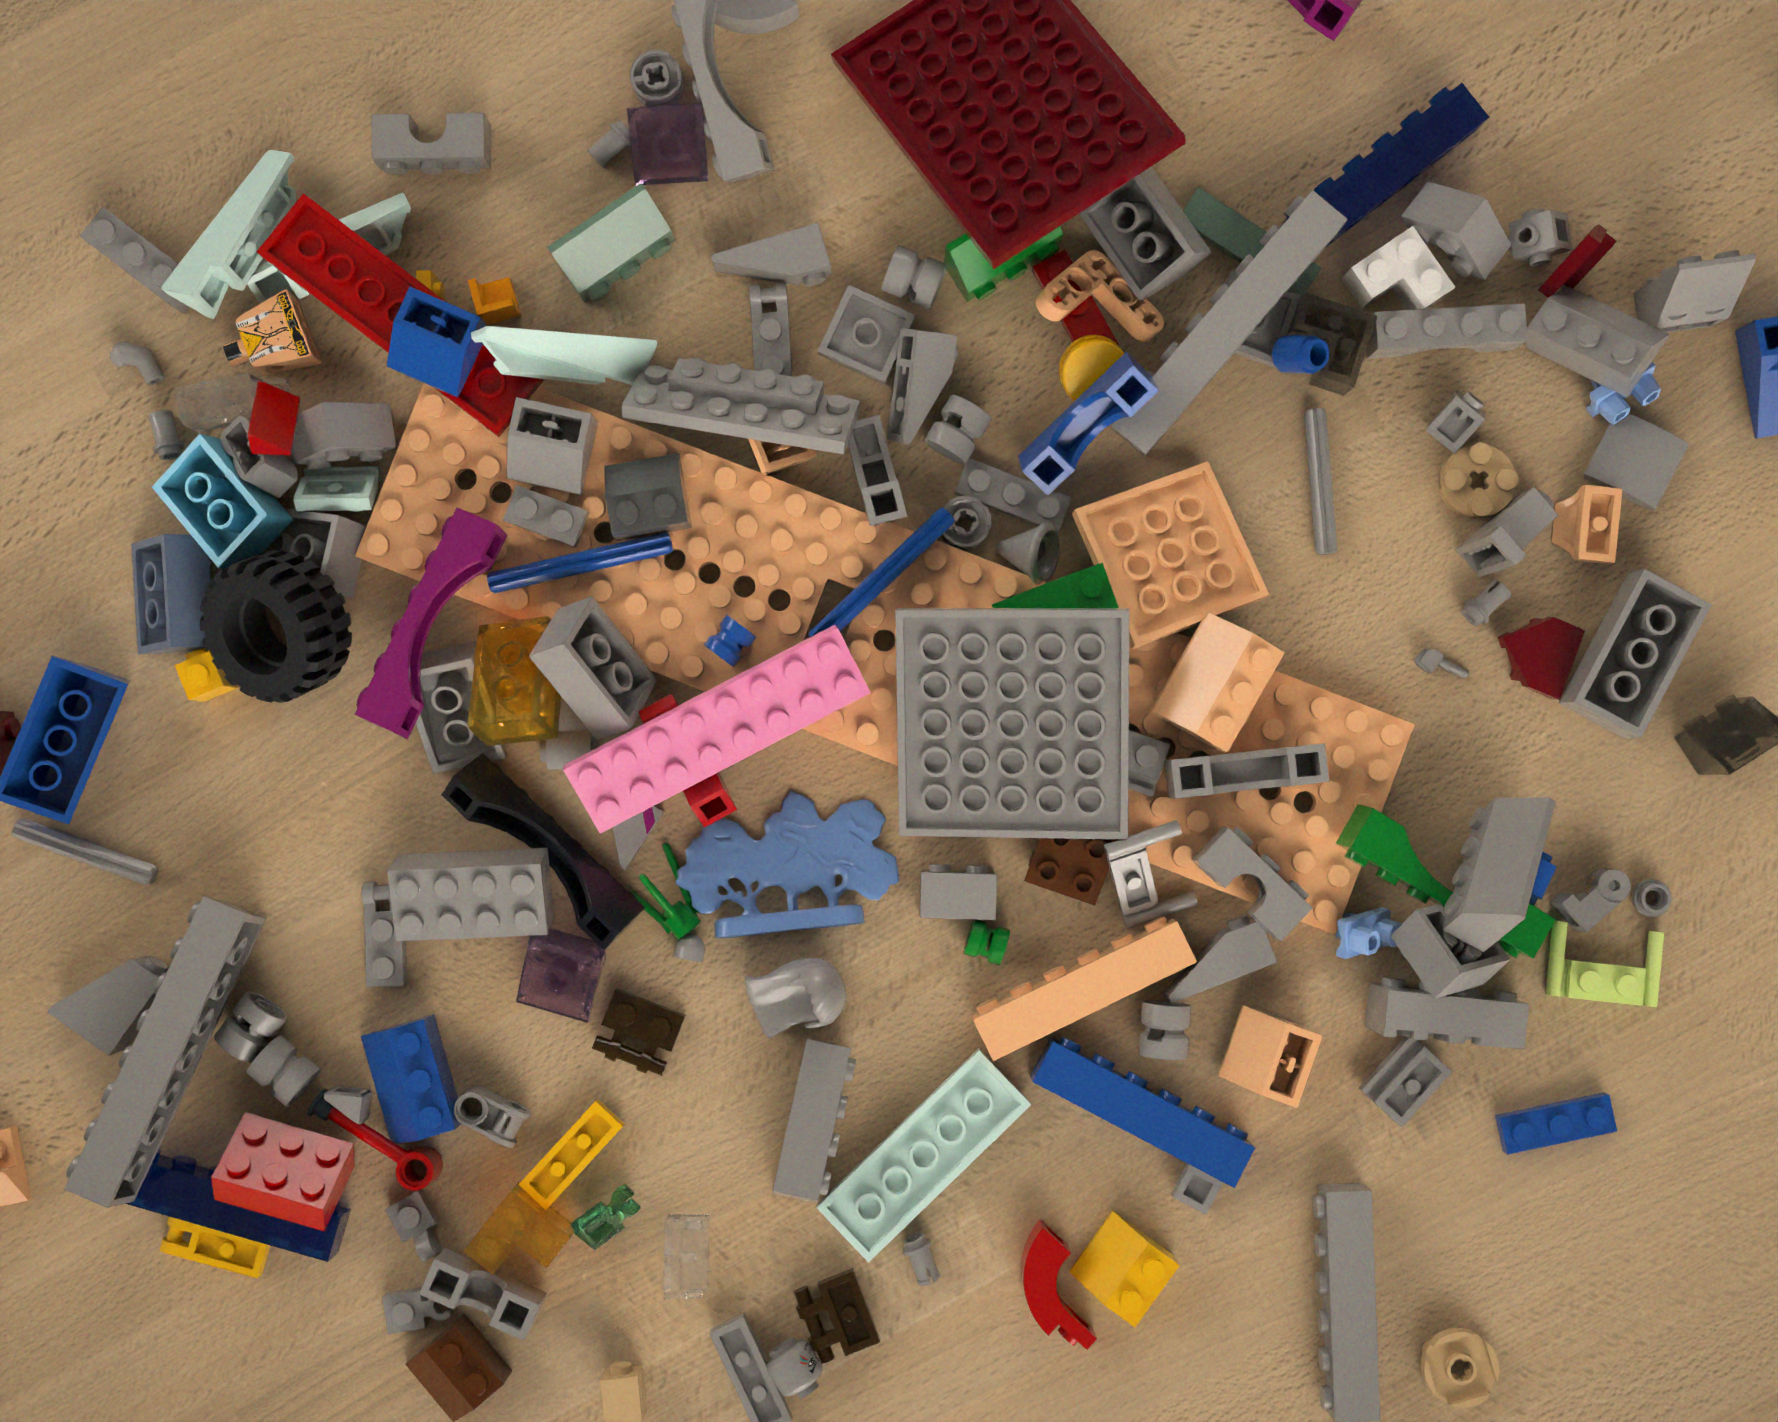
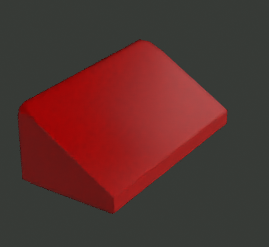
[248,381,300,456]

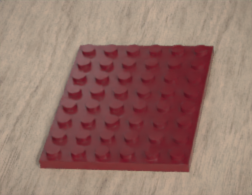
[831,0,1186,270]

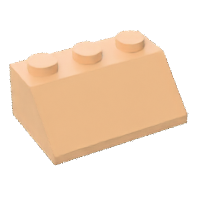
[1150,612,1285,752]

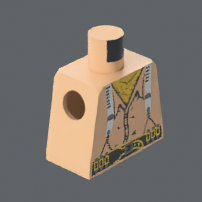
[223,289,323,375]

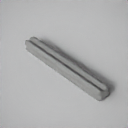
[1304,408,1337,555]
[12,819,158,885]

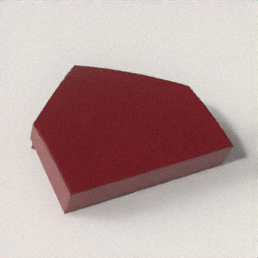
[1538,224,1617,298]
[1497,617,1585,700]

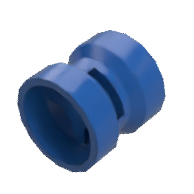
[704,615,757,667]

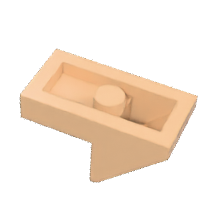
[0,1126,31,1206]

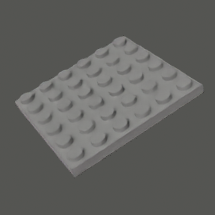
[895,608,1129,840]

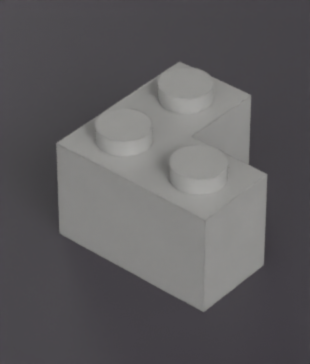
[1401,181,1511,280]
[291,402,396,470]
[1391,904,1510,999]

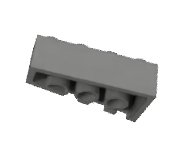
[1365,977,1529,1049]
[773,1039,856,1203]

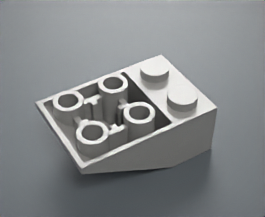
[1634,250,1756,333]

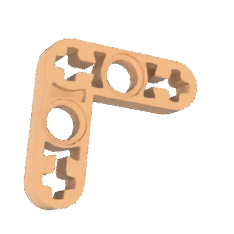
[1035,250,1164,342]

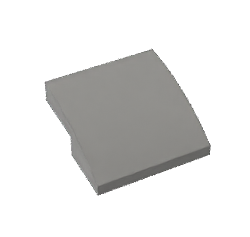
[1584,414,1689,511]

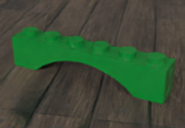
[1336,804,1556,959]

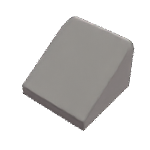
[324,1086,372,1124]

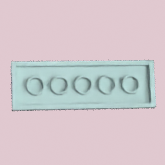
[816,1048,1031,1263]

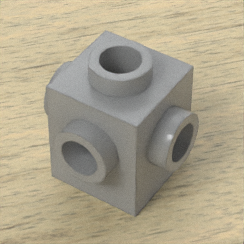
[1508,209,1573,266]

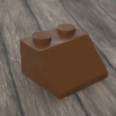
[405,1314,512,1422]

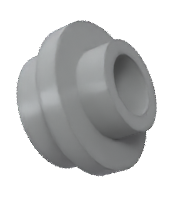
[1632,879,1672,917]

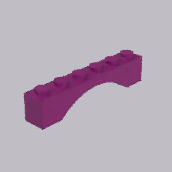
[354,508,508,740]

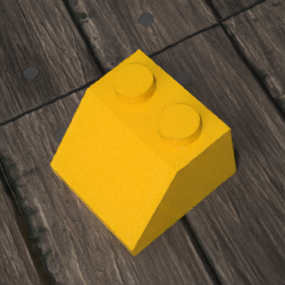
[1069,1210,1180,1327]

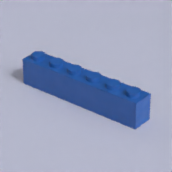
[1030,1036,1255,1188]

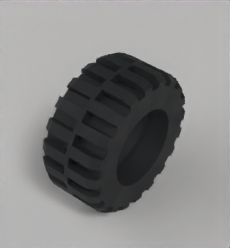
[200,550,352,703]

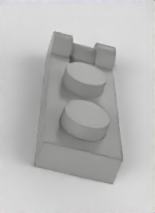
[749,283,793,377]
[361,882,407,987]

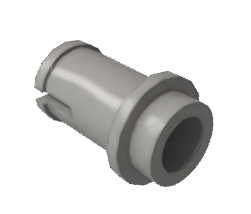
[587,120,635,168]
[148,410,184,460]
[1461,580,1511,626]
[903,1233,941,1286]

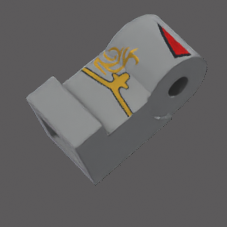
[1550,868,1631,933]

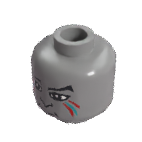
[766,1337,823,1399]

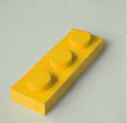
[518,1099,625,1210]

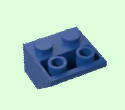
[387,287,487,398]

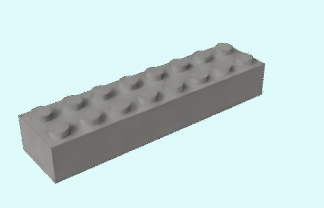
[64,896,266,1208]

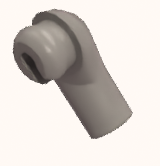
[110,341,164,386]

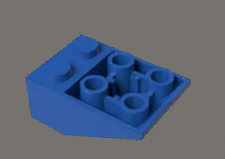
[1735,316,1778,439]

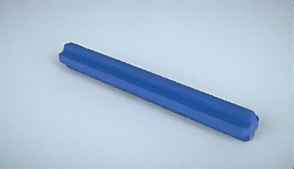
[808,507,954,638]
[487,532,673,593]

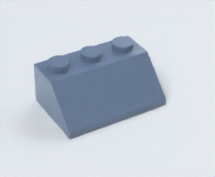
[131,534,212,655]

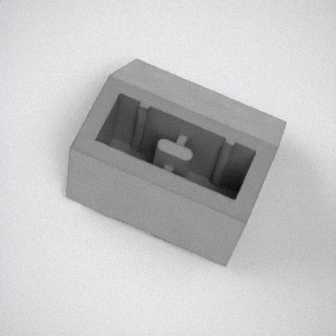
[507,397,598,495]

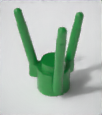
[630,843,701,940]

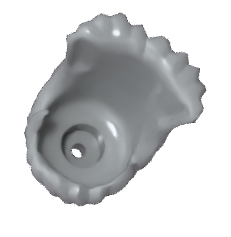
[745,958,847,1038]

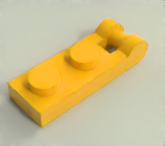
[159,1211,273,1279]

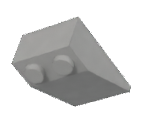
[264,509,367,599]
[416,641,506,774]

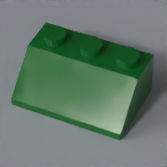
[944,226,1063,302]

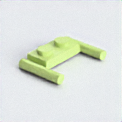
[1545,920,1664,1007]

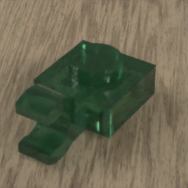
[570,1184,641,1250]

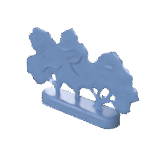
[675,790,899,938]

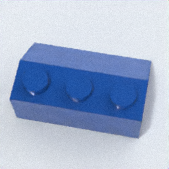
[361,1014,461,1144]

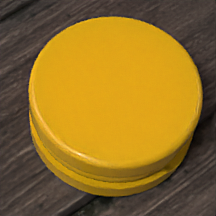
[1059,335,1124,401]

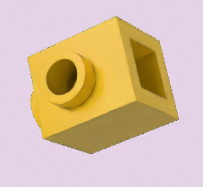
[174,648,239,702]

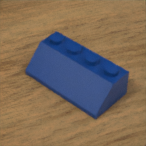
[0,655,130,825]

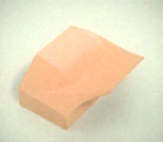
[1551,485,1623,564]

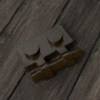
[592,988,686,1076]
[794,1268,880,1364]

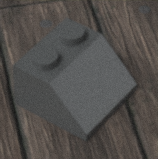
[604,453,692,541]

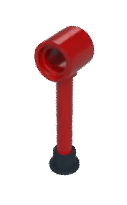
[307,1089,443,1191]

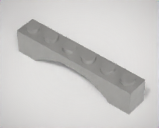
[672,0,775,183]

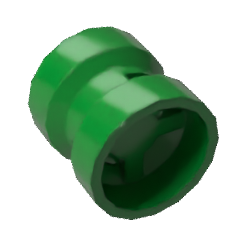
[963,919,1010,965]

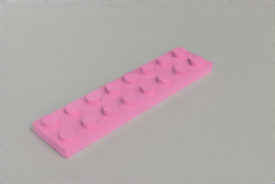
[563,624,871,833]

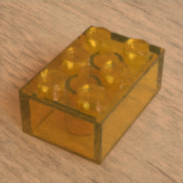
[467,616,561,746]

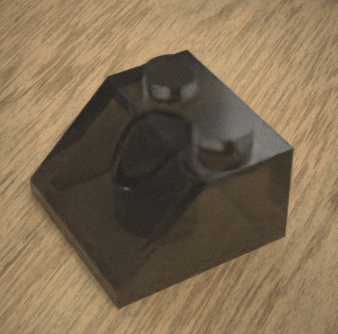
[1674,695,1778,775]

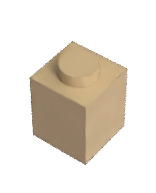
[600,1361,647,1422]

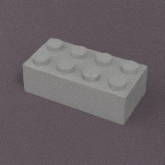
[1559,569,1712,739]
[387,848,554,941]

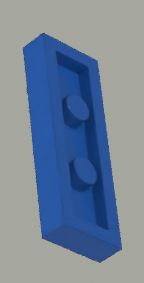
[1495,1092,1617,1155]

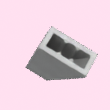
[48,956,168,1056]

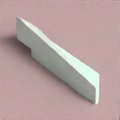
[161,150,296,319]
[247,193,411,304]
[471,326,657,385]

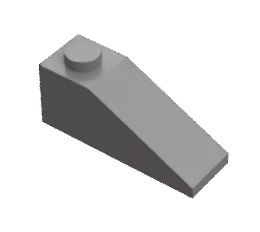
[711,223,832,287]
[887,328,958,444]
[1164,914,1277,1003]

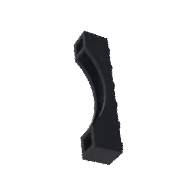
[441,753,645,950]

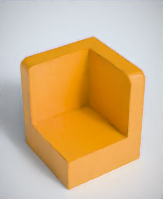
[468,277,522,325]

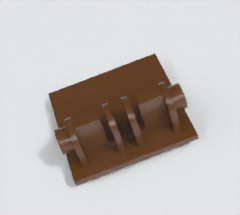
[1024,838,1119,906]

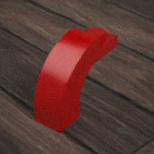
[638,694,737,828]

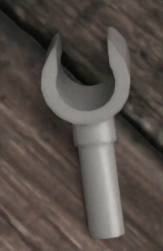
[1414,649,1469,679]

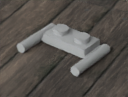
[1104,820,1198,929]

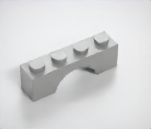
[1364,303,1528,359]
[1165,743,1329,799]

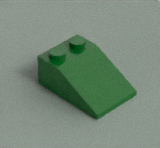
[992,563,1119,608]

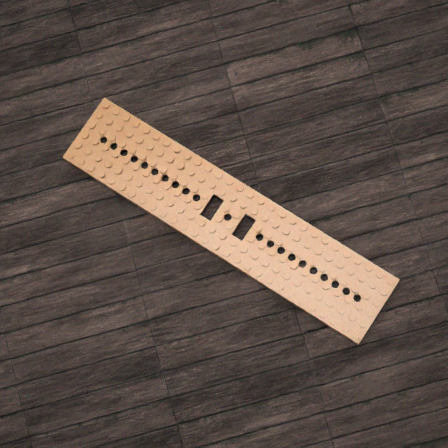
[355,383,1415,935]

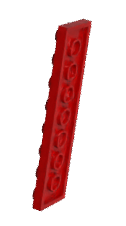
[256,193,545,437]

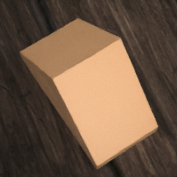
[748,439,817,476]

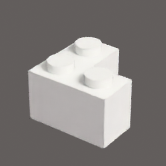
[1341,226,1455,310]

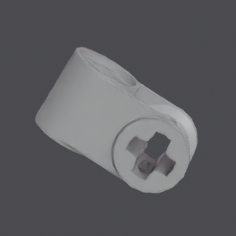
[454,1085,532,1148]

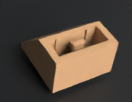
[1218,1005,1322,1108]

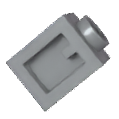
[1426,390,1486,454]

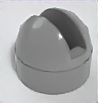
[673,934,705,962]

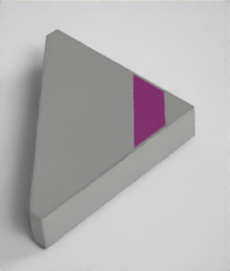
[612,805,664,870]

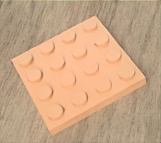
[1072,461,1269,649]

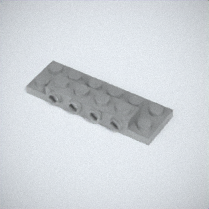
[622,357,860,454]

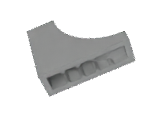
[1455,487,1559,577]

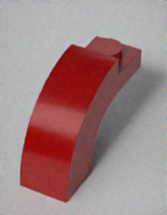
[1021,1219,1097,1350]

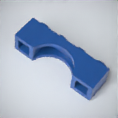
[1018,351,1159,495]

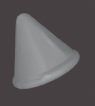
[996,522,1060,584]

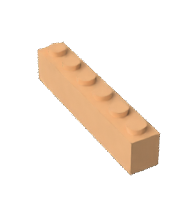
[971,916,1197,1061]

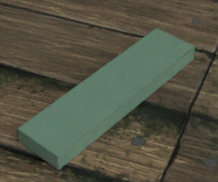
[1183,187,1322,301]

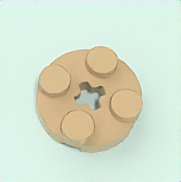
[1439,442,1519,518]
[1420,1328,1500,1408]

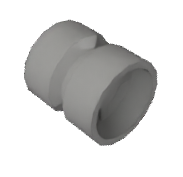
[881,245,947,310]
[924,394,992,465]
[214,991,287,1063]
[1139,1000,1191,1060]
[246,1035,321,1107]

